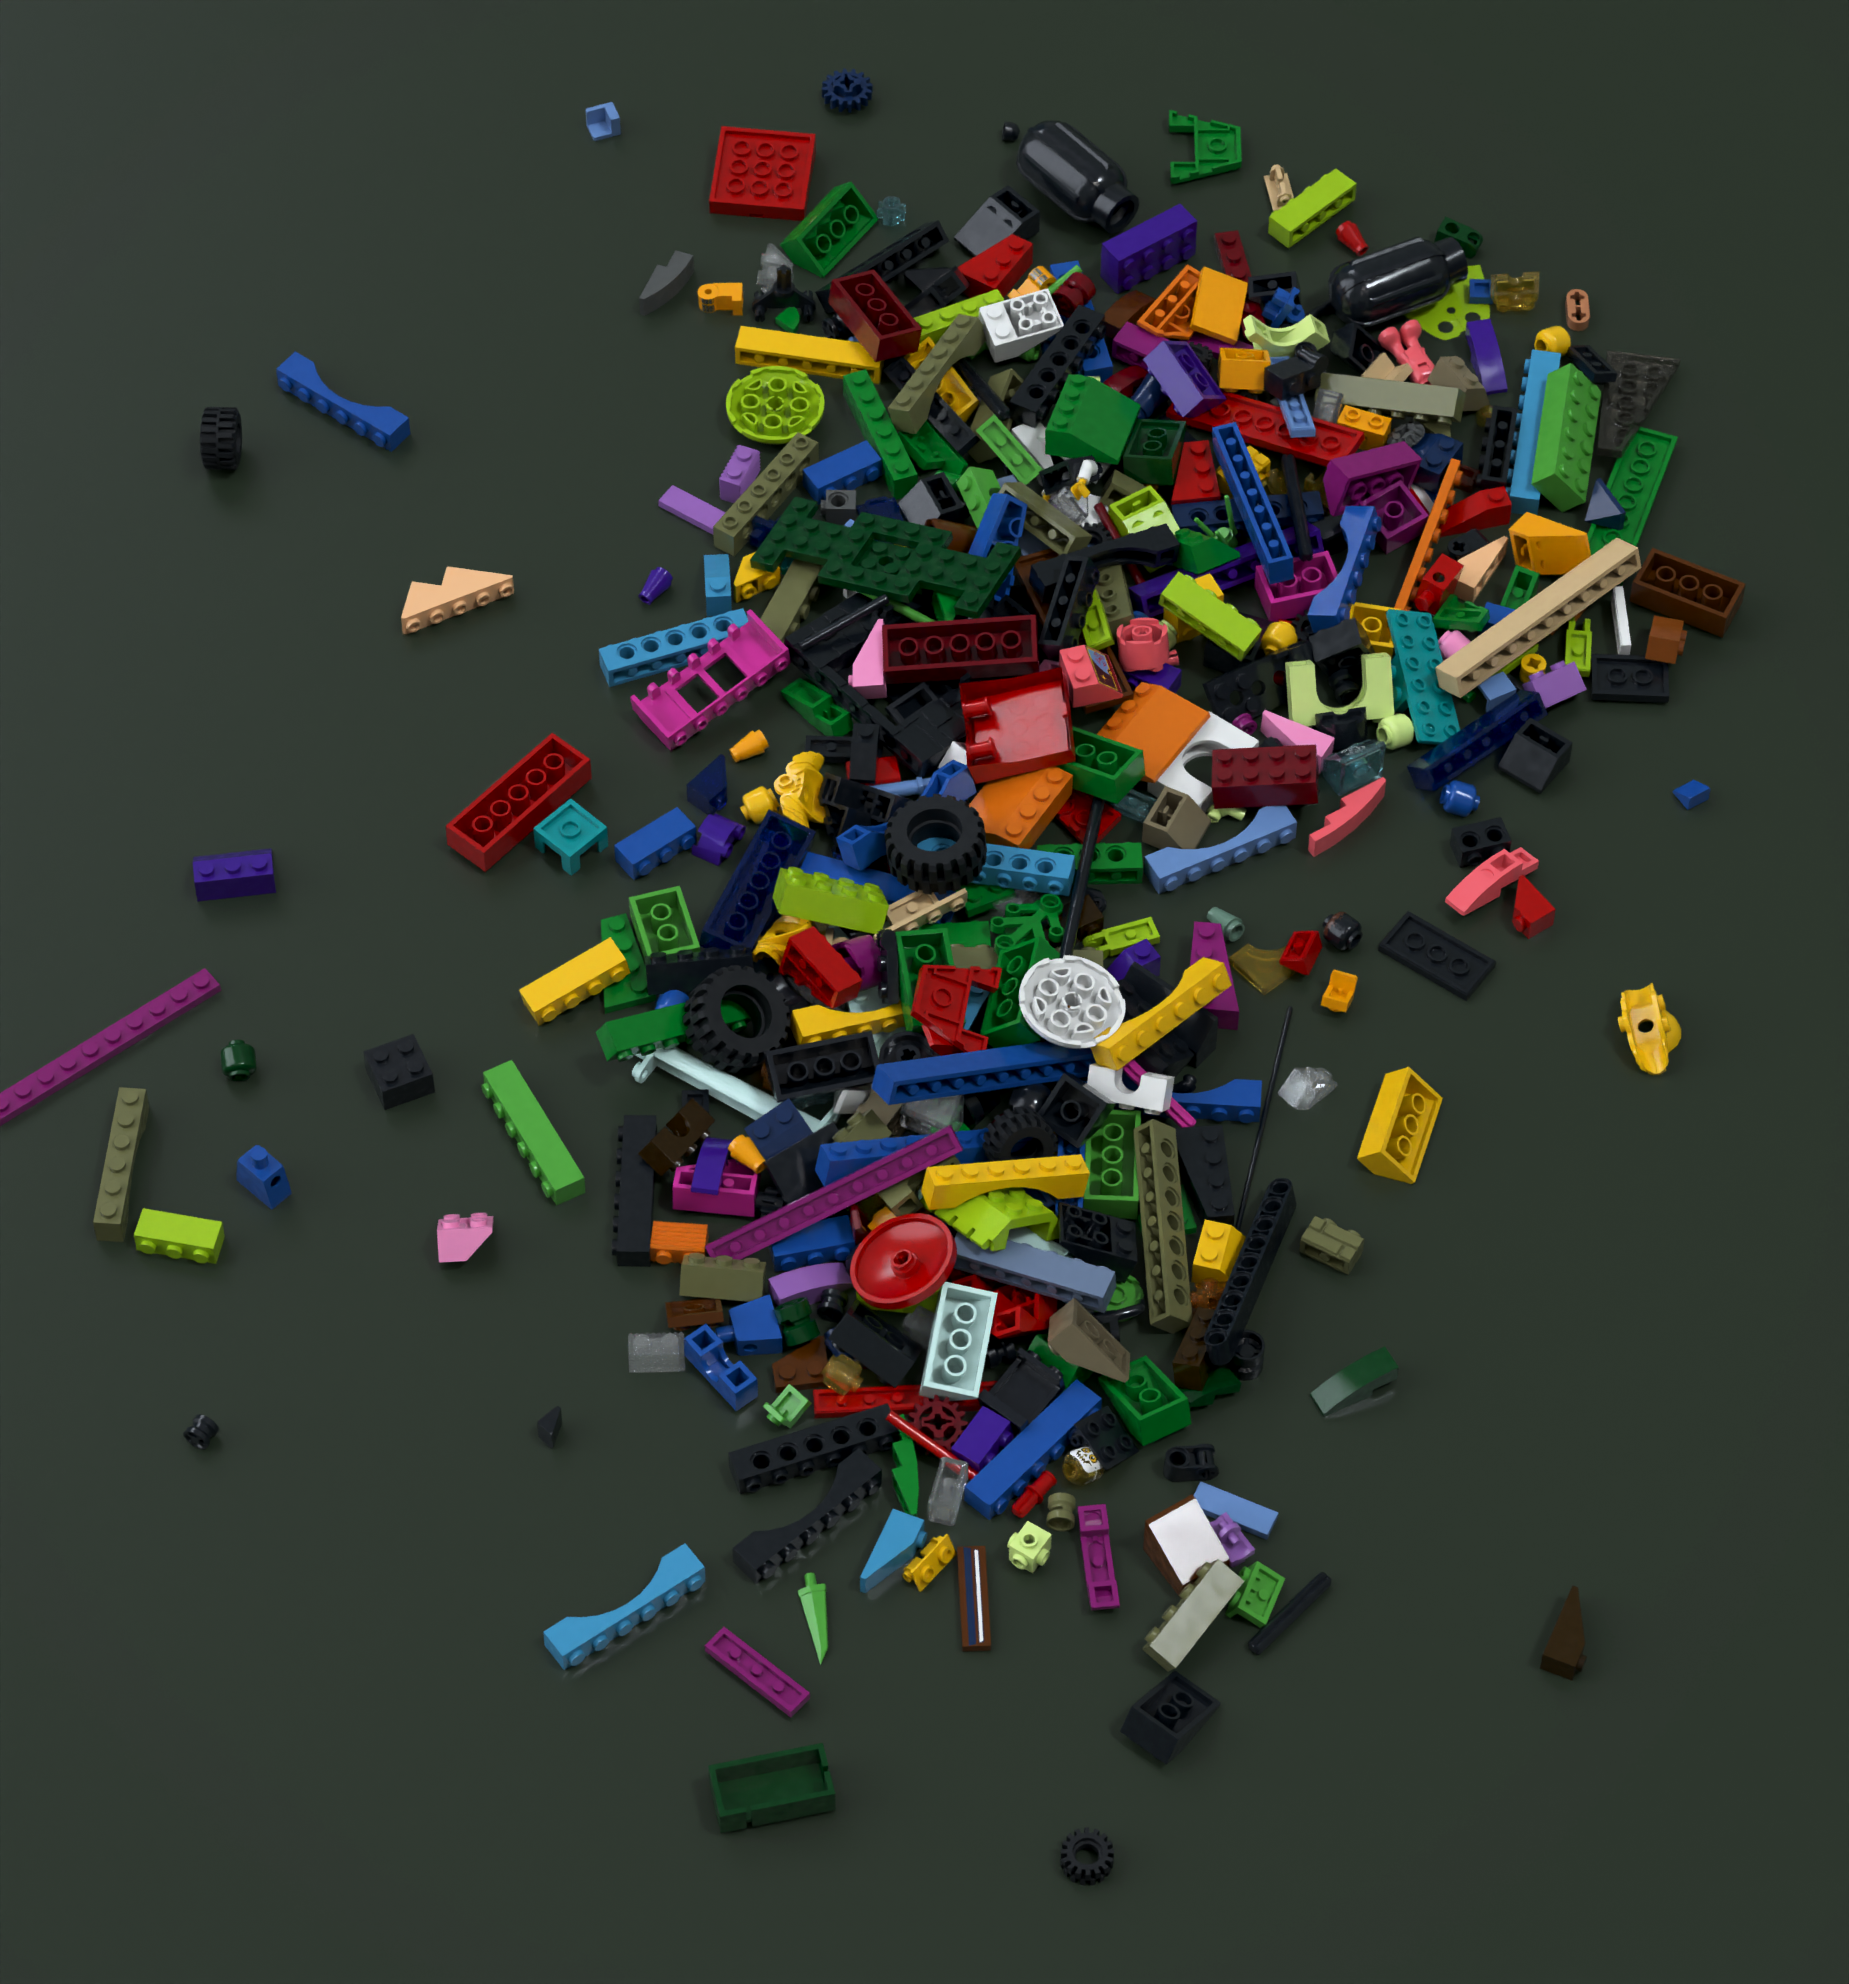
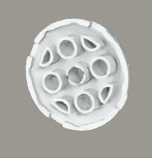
[1019,955,1125,1049]

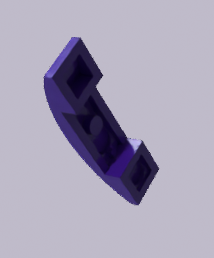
[691,1137,733,1195]

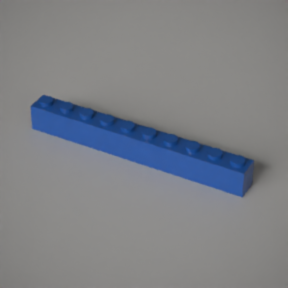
[871,1041,1096,1105]

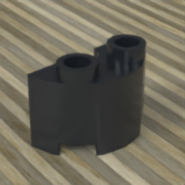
[1315,707,1368,753]

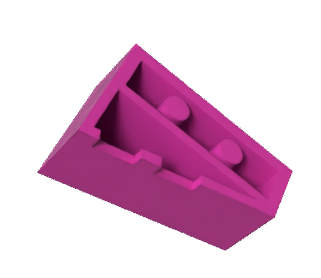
[672,1159,761,1217]

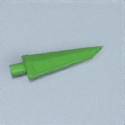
[798,1573,828,1665]

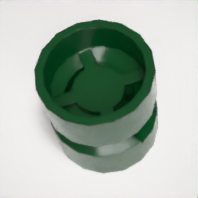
[773,1297,820,1346]

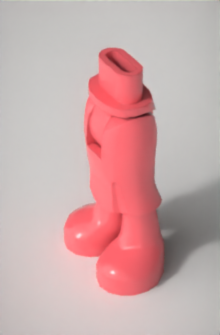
[1378,319,1435,385]

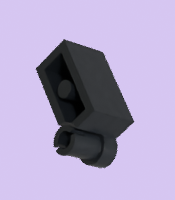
[1264,346,1329,401]

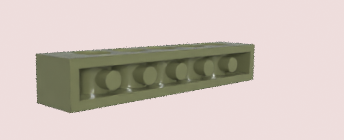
[713,432,819,557]

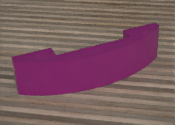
[1077,1504,1120,1610]

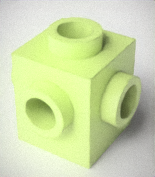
[1007,1521,1052,1573]

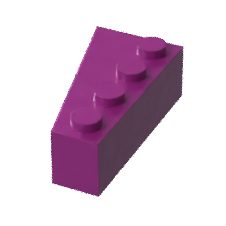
[1190,921,1239,1030]

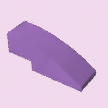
[768,1263,854,1306]

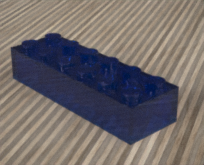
[699,810,816,952]

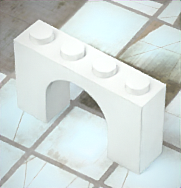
[1147,711,1259,813]

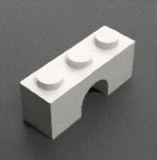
[1087,1063,1175,1115]

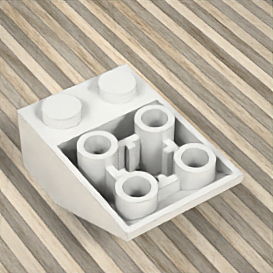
[979,288,1064,363]

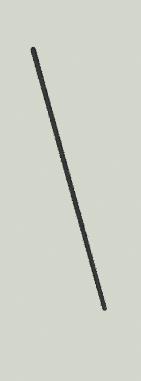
[1235,1006,1293,1232]

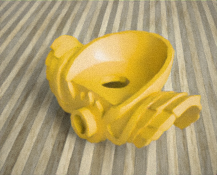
[774,751,826,839]
[752,915,815,966]
[1618,983,1681,1075]

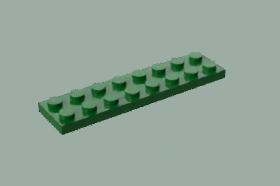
[1587,424,1678,586]

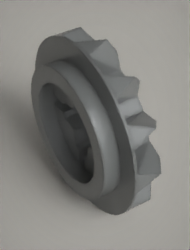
[1387,421,1425,447]

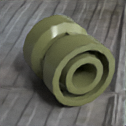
[1046,1493,1076,1531]

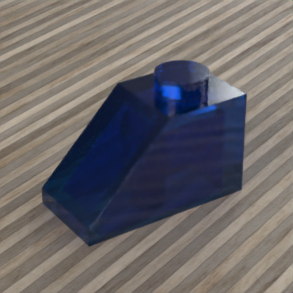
[686,754,728,815]

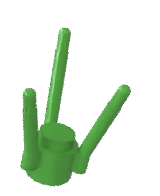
[1194,495,1238,548]

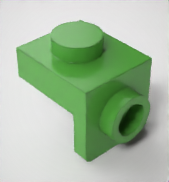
[763,1384,812,1429]

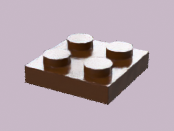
[665,1298,724,1331]

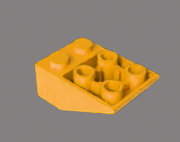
[1509,512,1591,575]

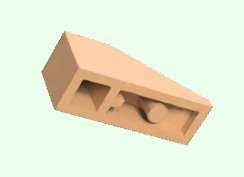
[1444,536,1508,603]

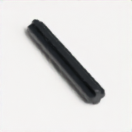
[1248,1572,1332,1655]

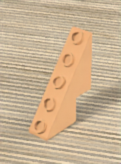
[401,566,514,635]

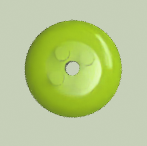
[726,366,825,444]

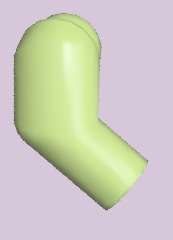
[1207,804,1247,823]

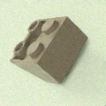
[1142,786,1211,849]

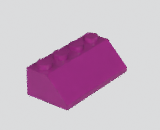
[1323,441,1422,517]

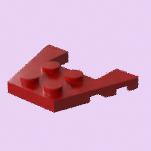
[910,965,1002,1053]

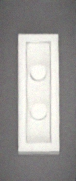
[1611,586,1631,655]

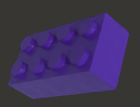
[1100,204,1197,294]

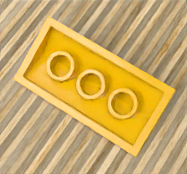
[904,336,980,423]

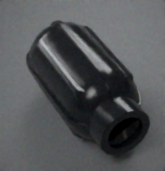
[1016,121,1140,233]
[1328,237,1468,328]

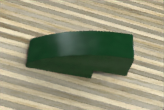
[1310,1346,1399,1417]

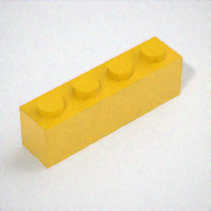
[519,937,630,1026]

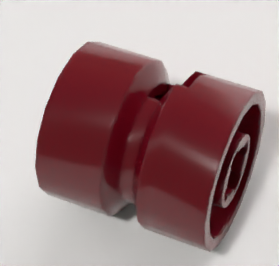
[1051,272,1096,318]

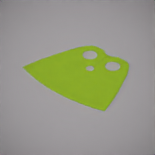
[1404,265,1490,340]

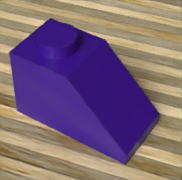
[1107,939,1161,981]

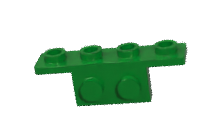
[898,419,968,475]

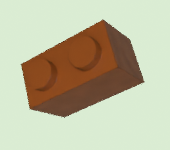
[1645,615,1687,664]

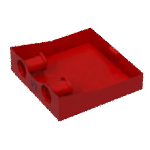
[709,126,816,221]
[959,667,1076,784]

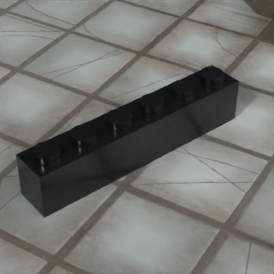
[612,1115,657,1267]

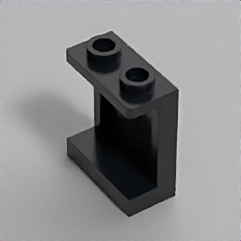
[978,1347,1066,1435]

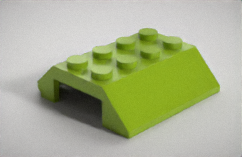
[920,1162,1059,1251]

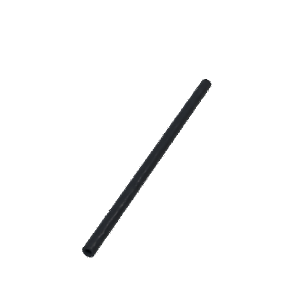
[1059,797,1105,958]

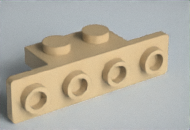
[873,888,968,943]

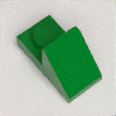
[1500,565,1540,610]

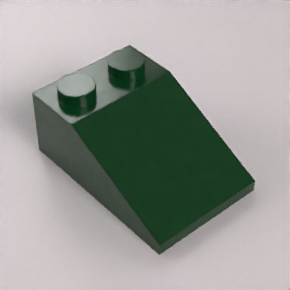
[1123,419,1186,486]

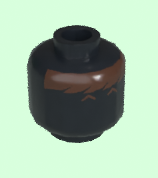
[1323,912,1363,950]

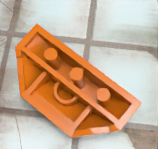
[1137,264,1200,340]

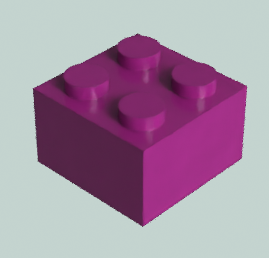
[1359,480,1429,554]

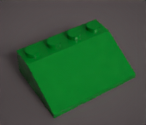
[1045,374,1141,465]

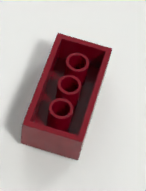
[828,270,922,362]
[1212,744,1318,809]

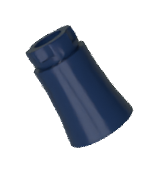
[1130,373,1170,427]

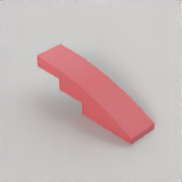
[1308,777,1386,857]

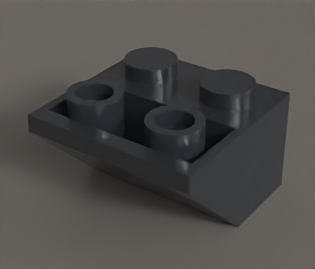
[898,472,964,525]
[1498,718,1573,794]

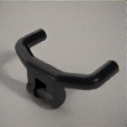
[1089,1299,1146,1342]

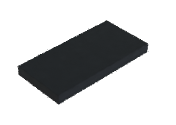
[1378,911,1496,1001]

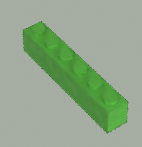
[481,1060,586,1206]

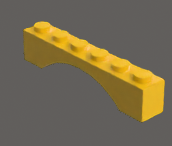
[1090,957,1232,1071]
[790,1000,905,1045]
[921,1154,1090,1210]

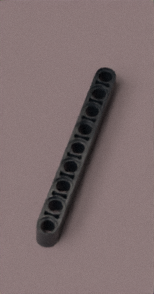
[1204,1178,1297,1366]

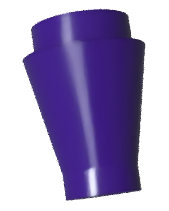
[638,567,673,605]

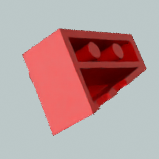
[957,234,1033,298]
[1171,440,1221,505]
[778,926,863,1009]

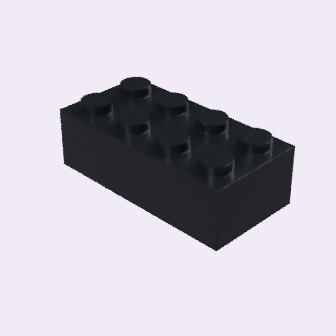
[1117,979,1194,1077]

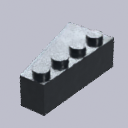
[1175,1125,1235,1227]

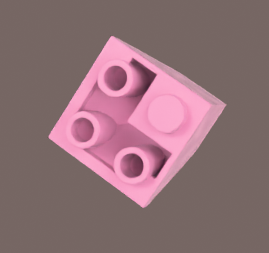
[437,1213,494,1263]

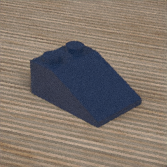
[1411,433,1463,494]
[744,1098,813,1160]

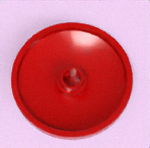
[850,1213,957,1310]

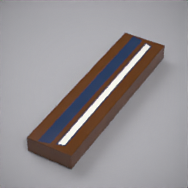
[957,1546,991,1652]

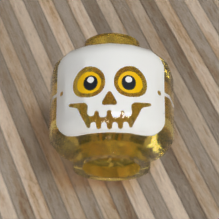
[1062,1446,1104,1486]

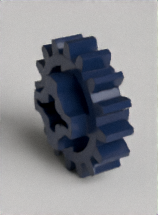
[822,68,873,113]

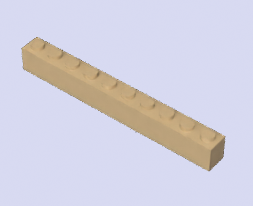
[1435,538,1642,698]

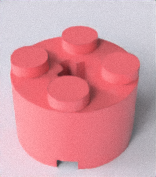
[1116,618,1170,672]

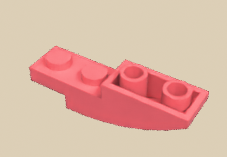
[1445,847,1539,916]

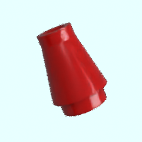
[1335,221,1369,256]

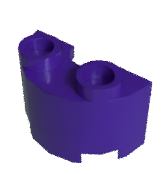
[692,813,746,866]

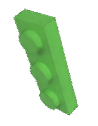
[976,414,1042,486]

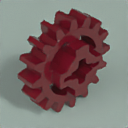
[908,1395,968,1455]

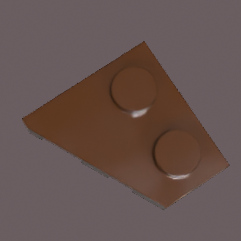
[772,1336,831,1393]

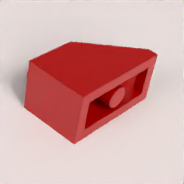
[1512,875,1556,939]

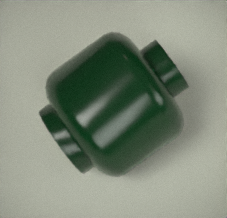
[220,1040,257,1081]

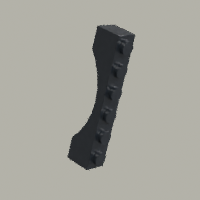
[1029,523,1180,603]
[733,1448,882,1584]

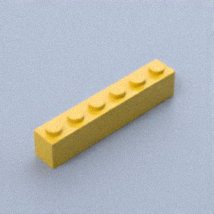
[735,326,885,384]

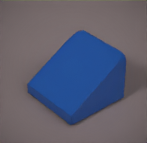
[1672,780,1710,810]

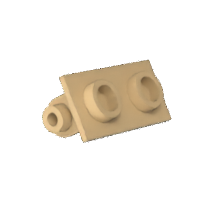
[1264,164,1294,212]

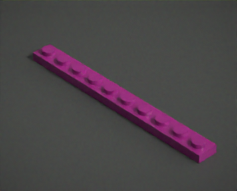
[0,968,221,1126]
[705,1124,963,1260]

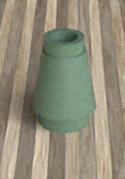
[1207,907,1245,942]

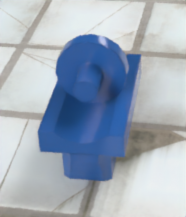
[1261,287,1305,328]

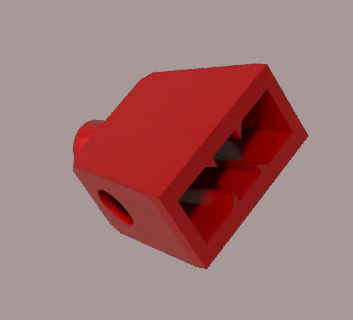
[1414,553,1464,615]

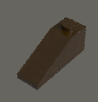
[1540,1586,1587,1681]

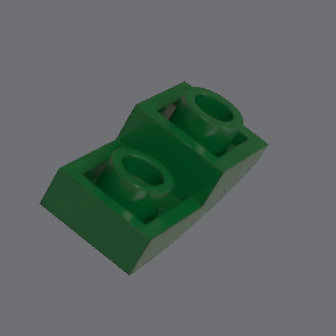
[1177,1367,1241,1407]

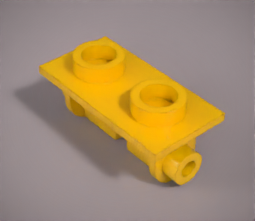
[902,1534,957,1592]

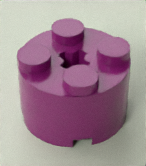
[832,935,882,992]

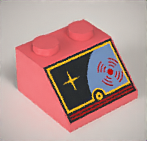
[1059,645,1123,708]

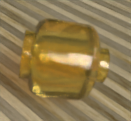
[821,1354,864,1396]

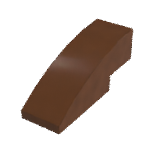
[1104,290,1156,339]

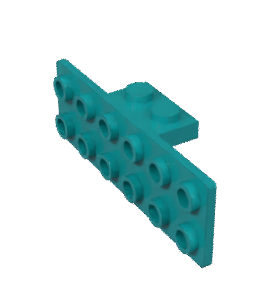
[1386,609,1463,746]

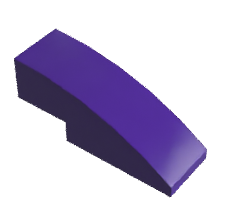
[1465,319,1508,395]

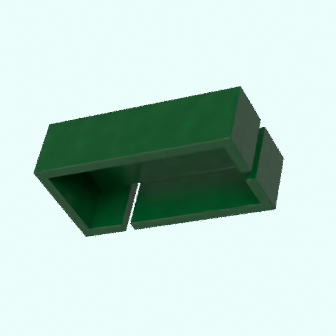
[708,1743,836,1833]

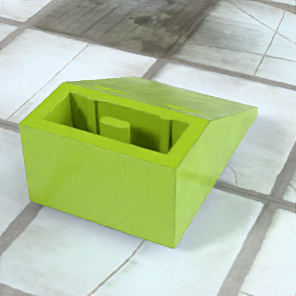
[1108,485,1180,573]

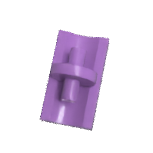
[1209,1512,1255,1568]

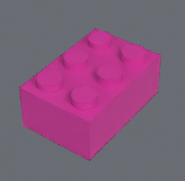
[1254,551,1338,622]

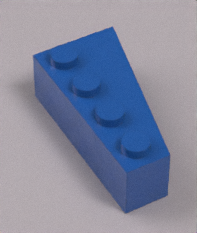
[968,493,1027,606]

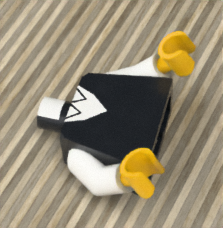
[1039,456,1103,502]

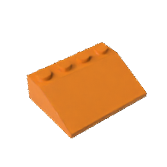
[1097,682,1211,784]
[969,766,1073,849]

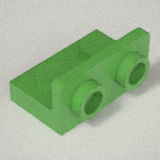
[1225,1561,1285,1628]

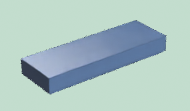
[1194,1482,1278,1540]

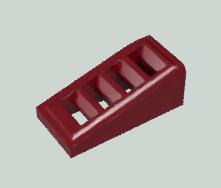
[850,1204,872,1246]

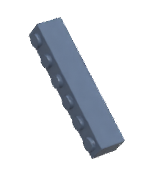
[954,1232,1116,1313]

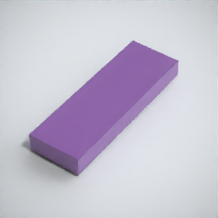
[658,485,725,535]

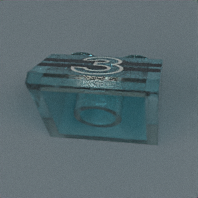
[1322,739,1386,796]

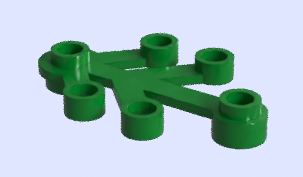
[990,894,1064,956]

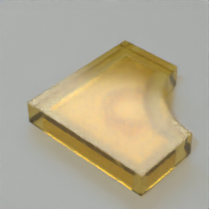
[1229,943,1296,995]

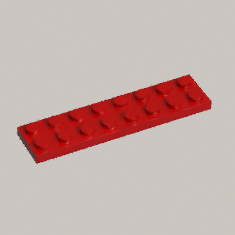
[1166,390,1365,467]

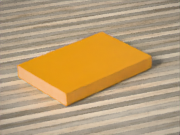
[1190,266,1248,345]

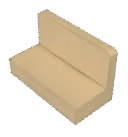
[1360,353,1413,382]

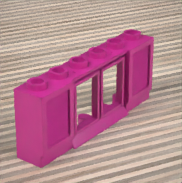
[630,609,791,751]

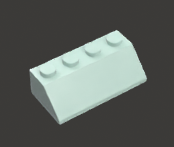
[919,1282,998,1401]

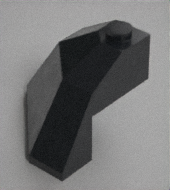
[818,772,914,861]

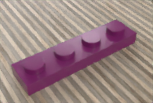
[705,1627,810,1717]

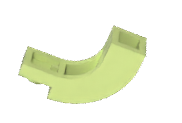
[1243,314,1330,358]

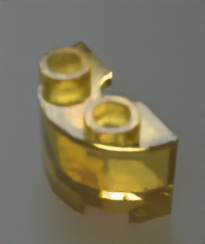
[1490,271,1540,312]

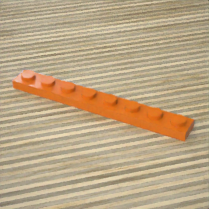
[1394,458,1463,611]

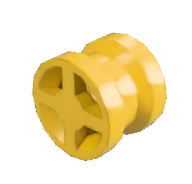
[1519,653,1546,683]

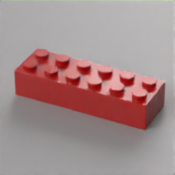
[446,733,592,872]

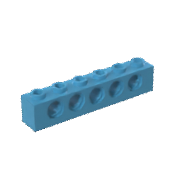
[599,608,748,687]
[917,837,1075,896]

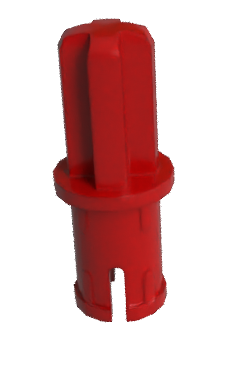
[1012,1471,1057,1518]

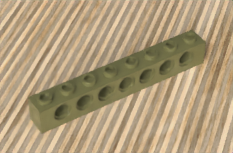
[1133,1119,1193,1334]

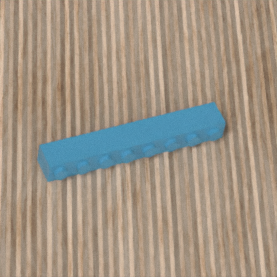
[1506,349,1561,515]

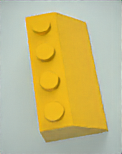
[1357,1067,1443,1184]

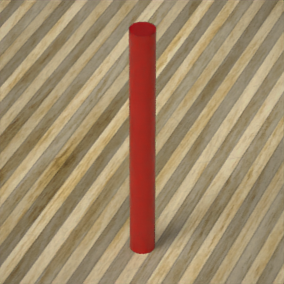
[885,1410,979,1480]

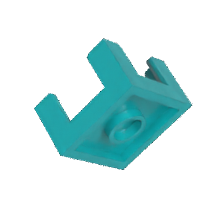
[533,798,608,876]

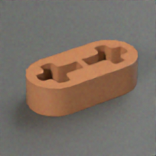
[1565,289,1590,331]

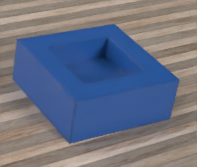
[1469,279,1494,304]

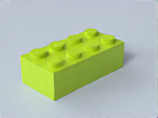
[772,867,889,934]

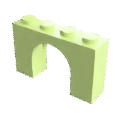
[1285,652,1394,728]

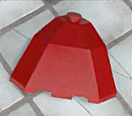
[952,1274,1057,1339]

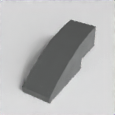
[639,250,694,316]

